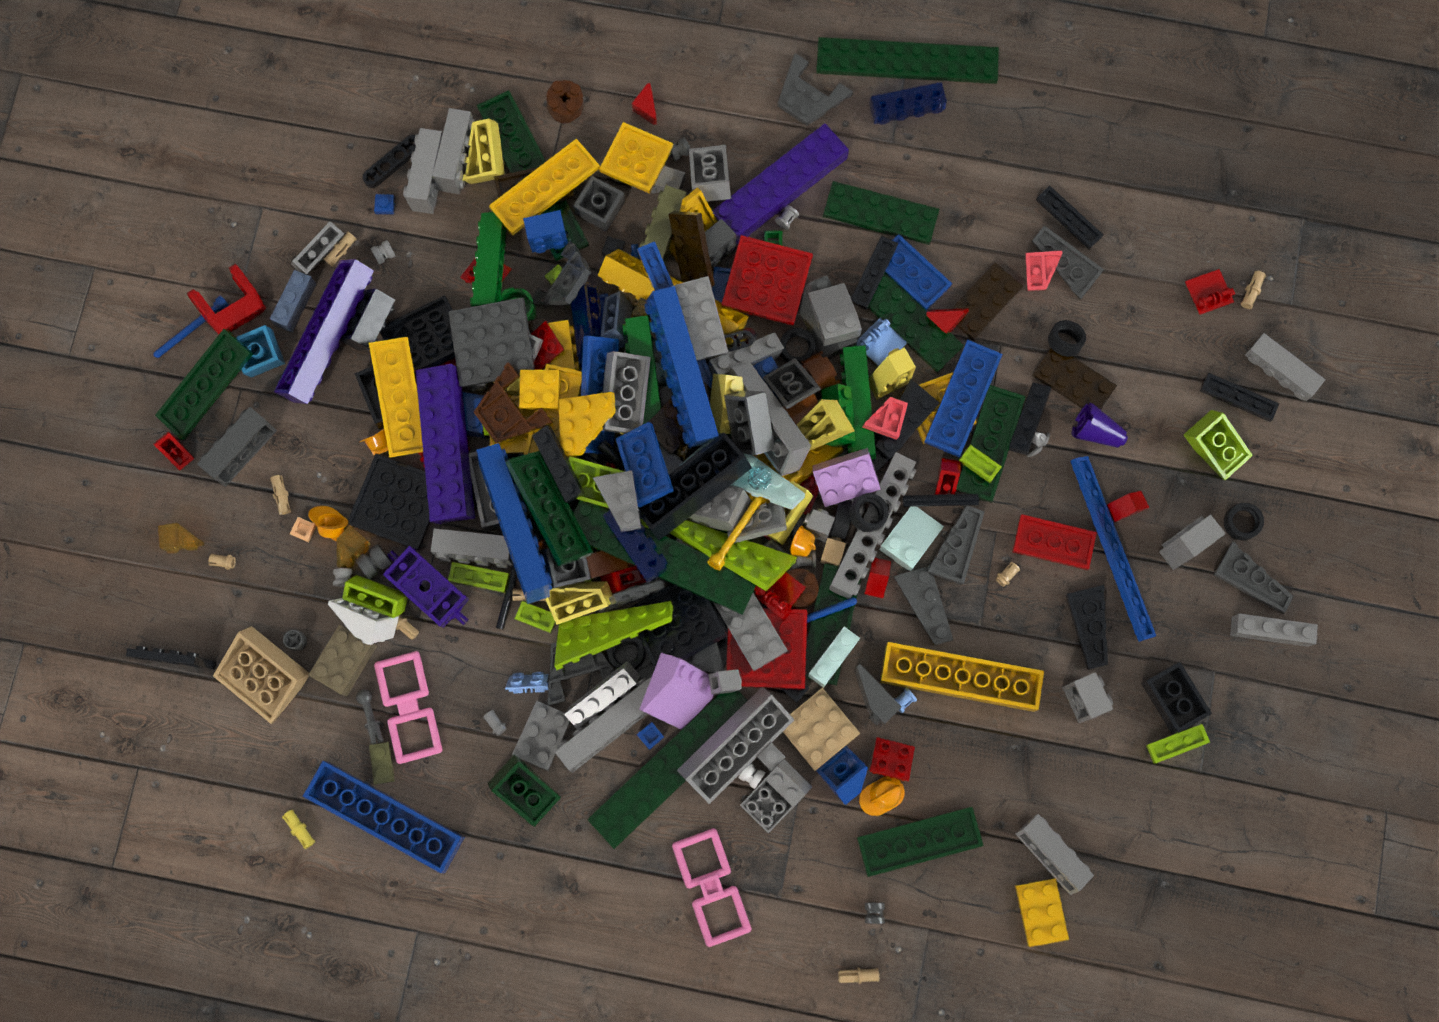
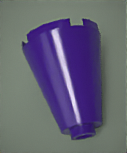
[1071,403,1128,448]

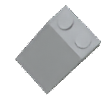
[808,283,862,346]

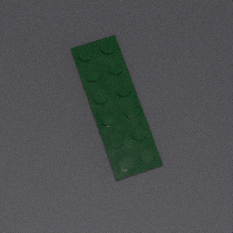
[823,181,940,245]
[868,272,964,373]
[155,329,253,440]
[956,385,1026,503]
[506,451,593,566]
[805,563,861,686]
[857,807,984,877]

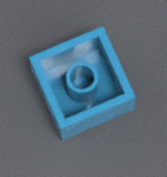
[236,325,285,378]

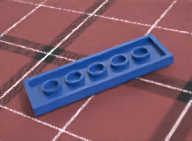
[581,336,619,454]
[924,340,1003,457]

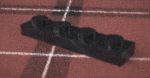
[1036,185,1104,250]
[851,236,898,310]
[1200,373,1279,422]
[1009,382,1051,455]
[532,425,585,503]

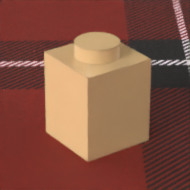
[820,537,846,566]

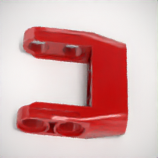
[187,264,266,335]

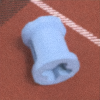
[894,687,917,713]

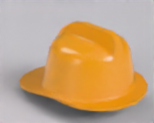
[360,429,388,455]
[308,506,348,541]
[790,526,816,557]
[859,776,905,816]

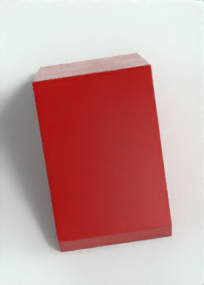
[632,83,657,125]
[927,308,969,334]
[153,431,194,471]
[1107,491,1149,523]
[864,558,891,599]

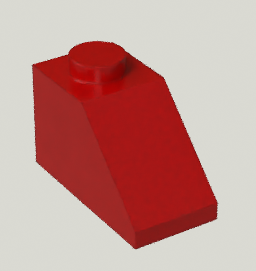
[934,458,960,495]
[600,566,647,593]

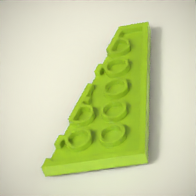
[670,520,797,591]
[554,601,673,670]

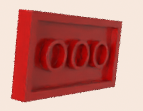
[1012,514,1097,570]

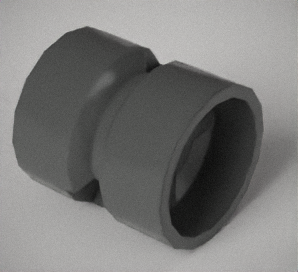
[355,544,392,579]

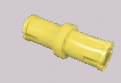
[282,810,315,849]

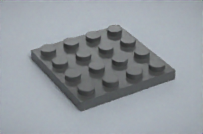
[449,298,535,387]

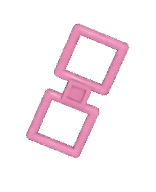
[374,651,442,764]
[672,828,751,947]

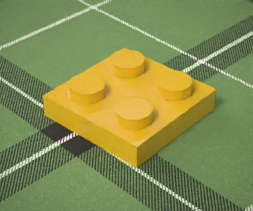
[519,370,560,410]

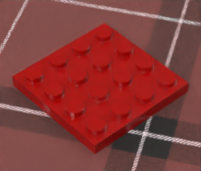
[721,235,813,326]
[726,608,807,689]

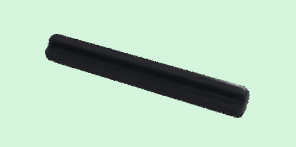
[903,494,979,507]

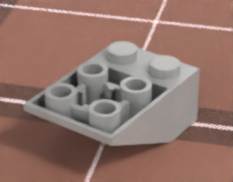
[740,759,812,833]

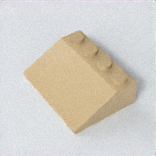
[213,626,309,724]

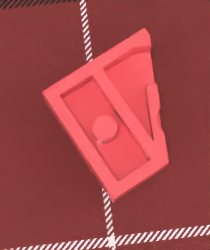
[1025,251,1062,291]
[862,397,908,440]

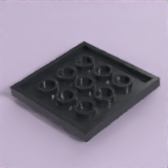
[380,295,455,377]
[348,454,430,551]
[629,584,727,669]

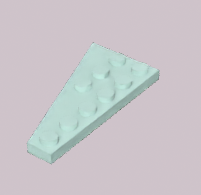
[679,433,805,510]

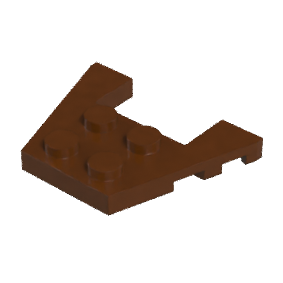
[474,362,554,443]

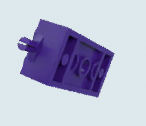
[383,546,470,628]

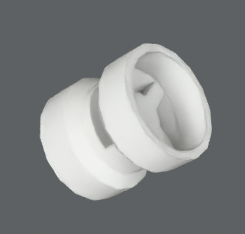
[738,763,765,789]

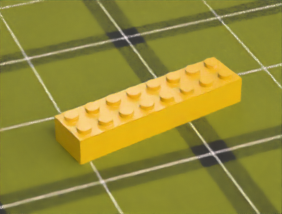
[598,249,749,345]
[879,642,1044,712]

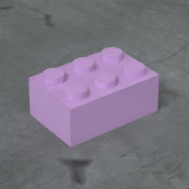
[813,448,881,507]

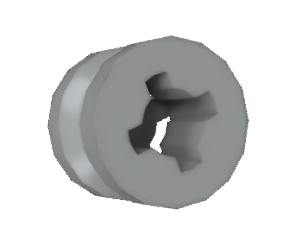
[333,568,353,587]

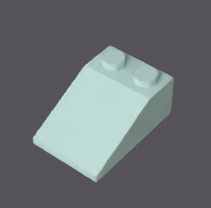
[879,507,944,572]

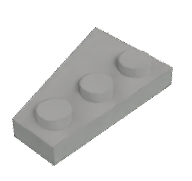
[593,470,641,532]

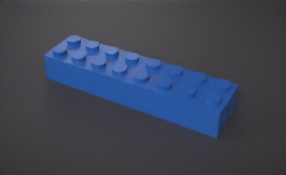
[645,286,719,448]
[476,443,552,604]
[303,761,465,874]

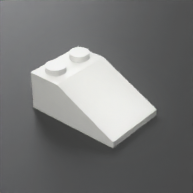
[328,598,399,645]

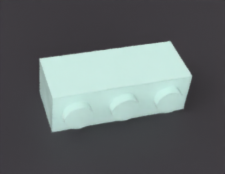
[808,627,860,688]

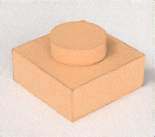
[290,517,317,543]

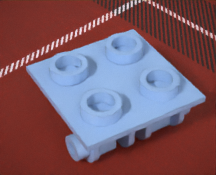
[856,318,907,366]
[505,672,549,694]

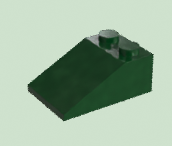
[487,754,561,827]

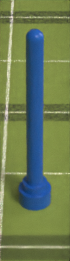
[154,295,229,358]
[807,598,857,623]

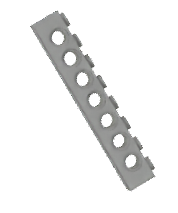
[829,452,917,599]

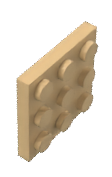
[783,688,860,772]

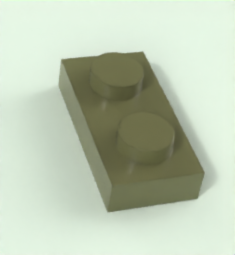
[369,742,395,785]

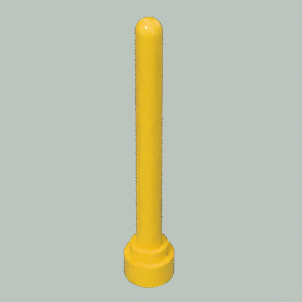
[707,496,764,571]

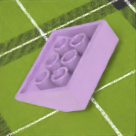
[639,653,714,730]

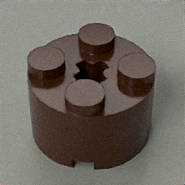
[546,80,583,123]
[801,351,840,395]
[787,569,819,610]

